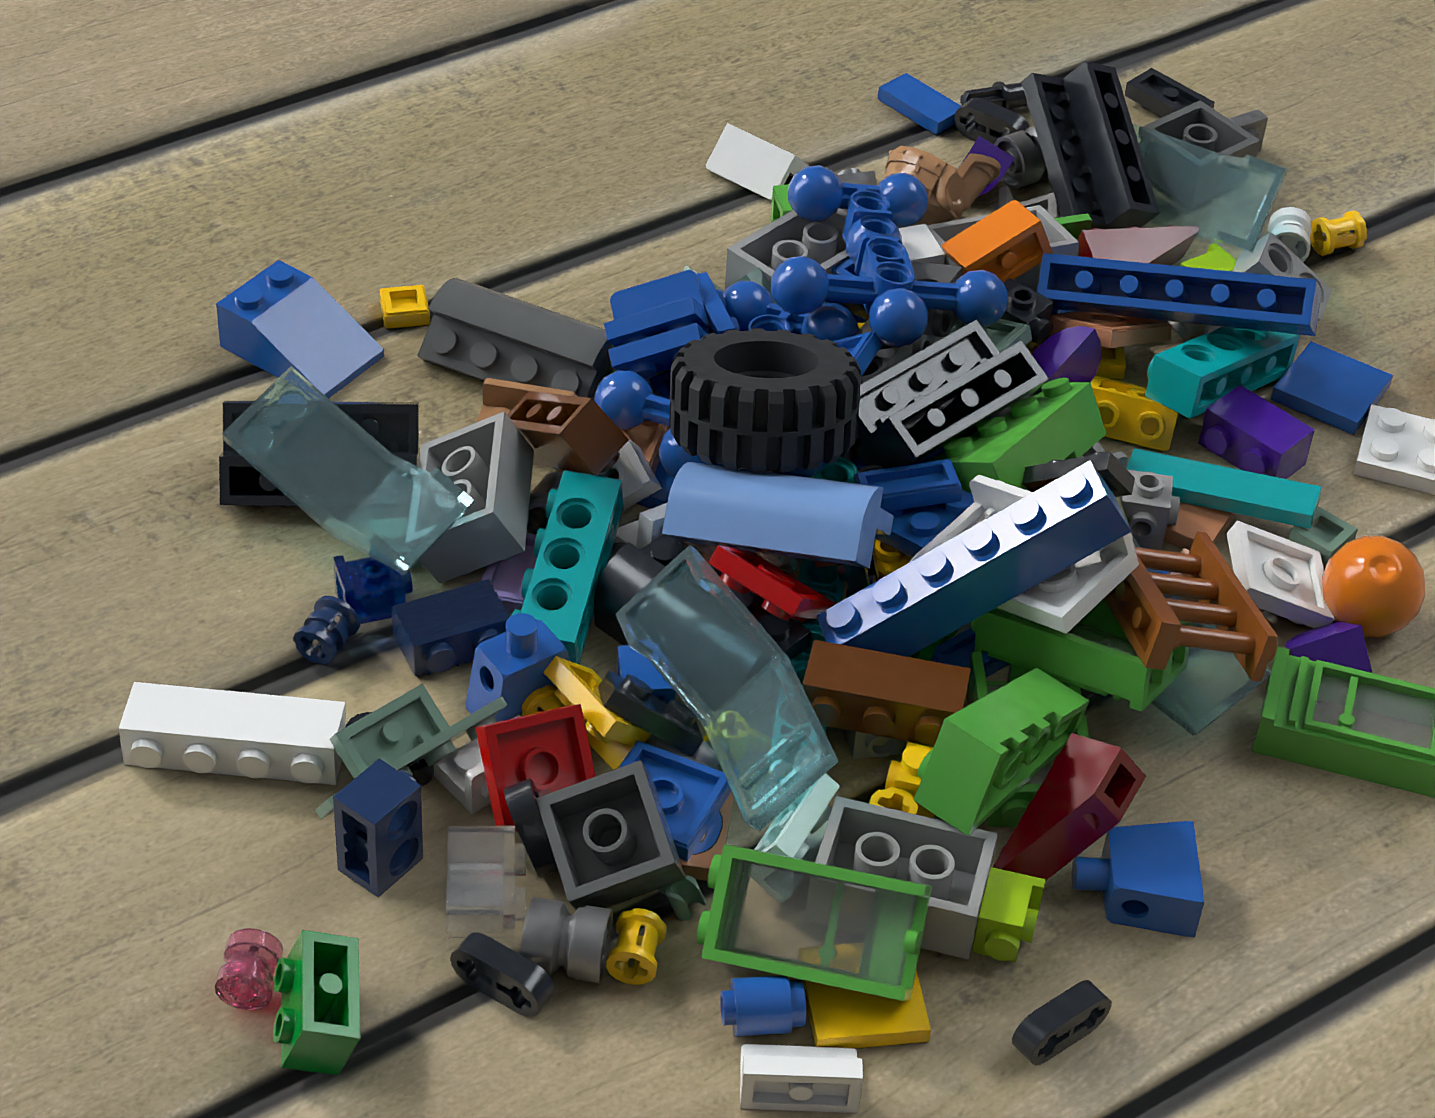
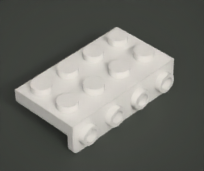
[909,475,1139,634]

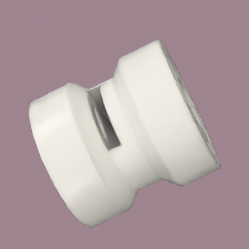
[1268,207,1312,262]

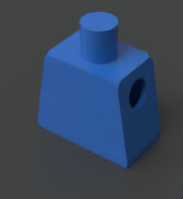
[466,613,570,722]
[1071,821,1204,937]

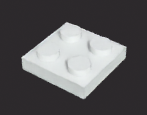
[1353,404,1435,495]
[1227,520,1334,628]

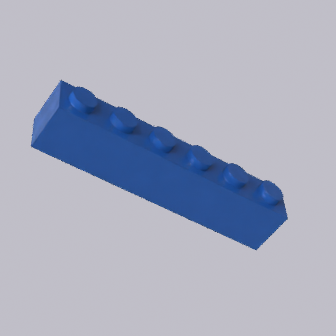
[1037,253,1322,336]
[817,460,1132,657]

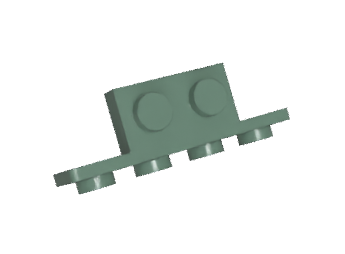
[315,683,508,819]

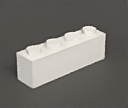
[119,682,346,785]

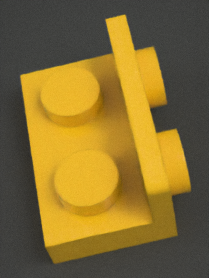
[1090,376,1180,451]
[543,656,651,770]

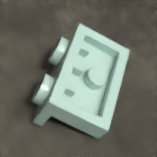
[751,772,840,903]

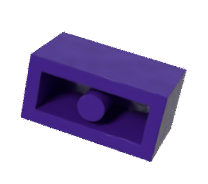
[1198,385,1315,479]

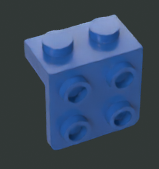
[608,270,711,379]

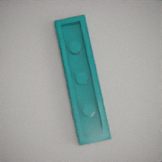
[1126,448,1322,529]

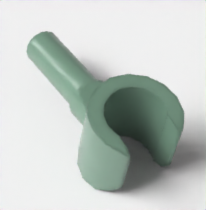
[657,875,707,921]

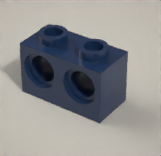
[333,758,423,898]

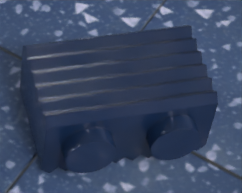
[392,579,510,678]

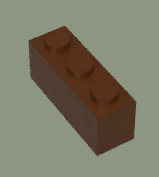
[508,391,629,475]
[799,640,971,746]

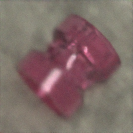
[215,928,283,1010]

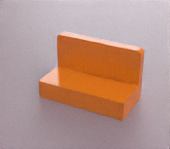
[942,200,1053,282]

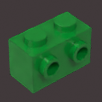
[273,930,360,1075]

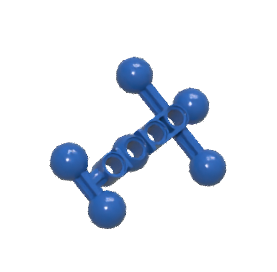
[771,165,1008,347]
[594,281,859,478]

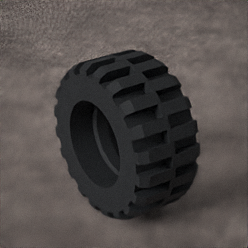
[669,329,861,473]

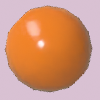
[1322,536,1425,637]

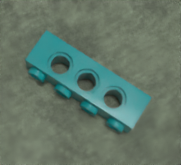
[1145,327,1300,418]
[512,471,624,665]

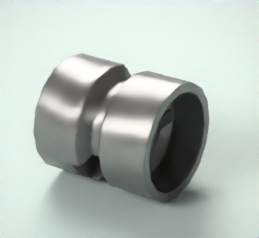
[994,126,1049,189]
[520,897,613,983]

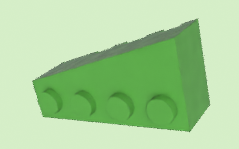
[927,378,1106,494]
[914,668,1089,836]

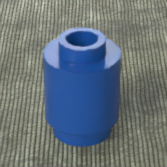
[720,975,806,1037]

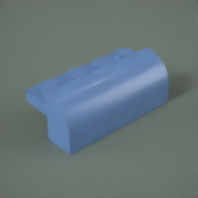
[662,462,893,568]

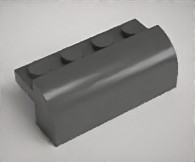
[417,278,615,399]

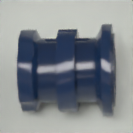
[293,596,361,665]

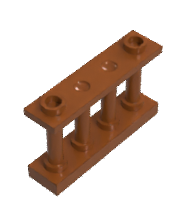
[1104,531,1278,682]

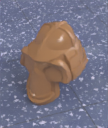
[884,146,1001,226]

